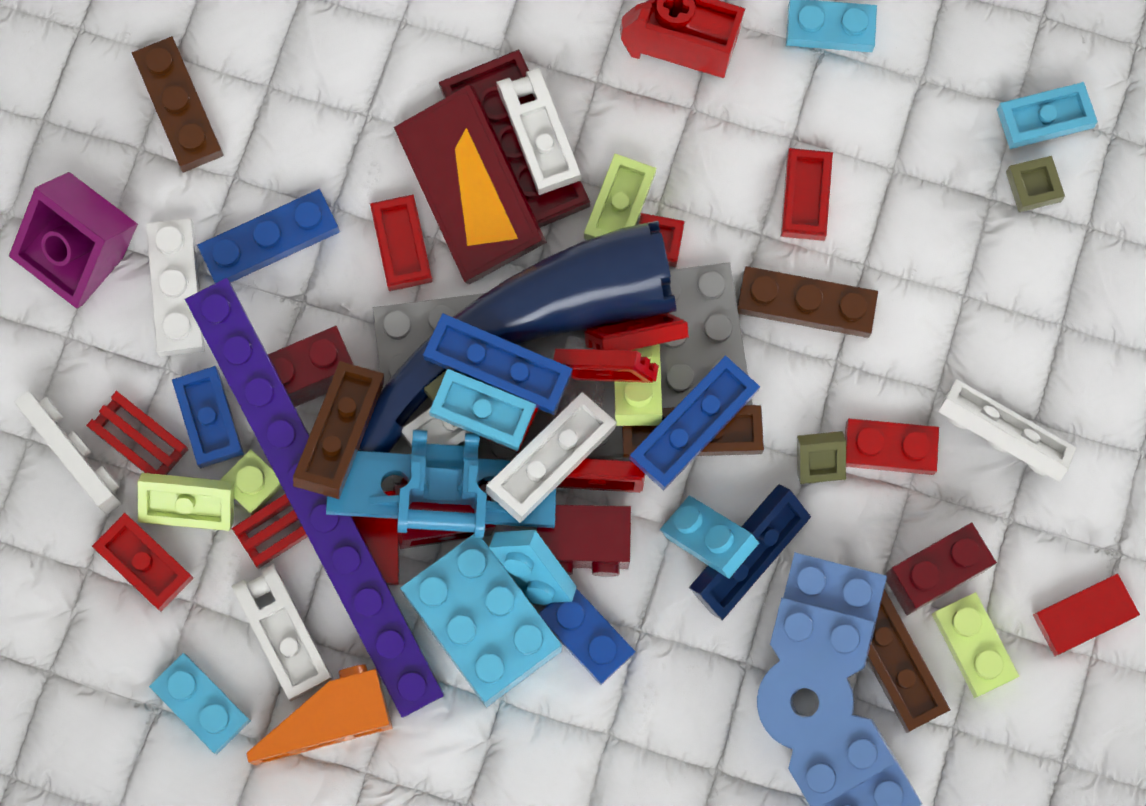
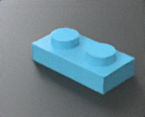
[786,0,877,52]
[997,82,1098,149]
[429,369,536,451]
[660,495,759,579]
[489,530,577,605]
[149,653,251,755]

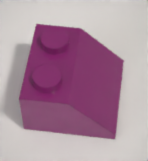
[9,172,138,309]

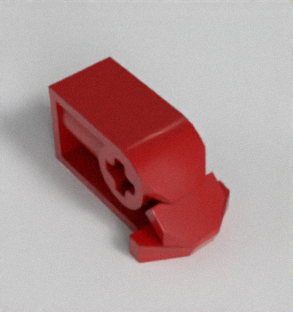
[620,0,746,78]

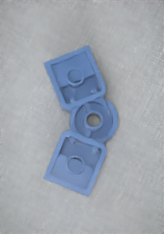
[757,553,923,806]

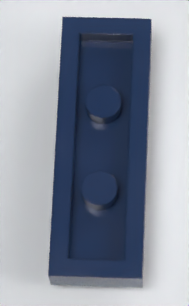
[689,484,811,621]

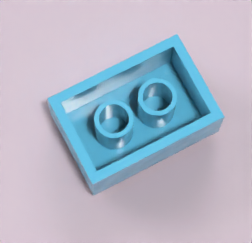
[400,534,562,708]

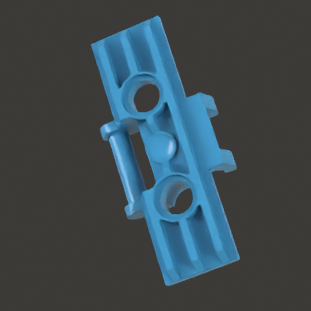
[326,430,556,538]

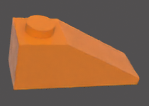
[246,664,393,765]

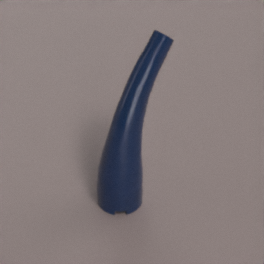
[358,221,677,453]

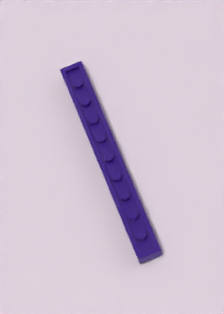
[185,278,445,718]

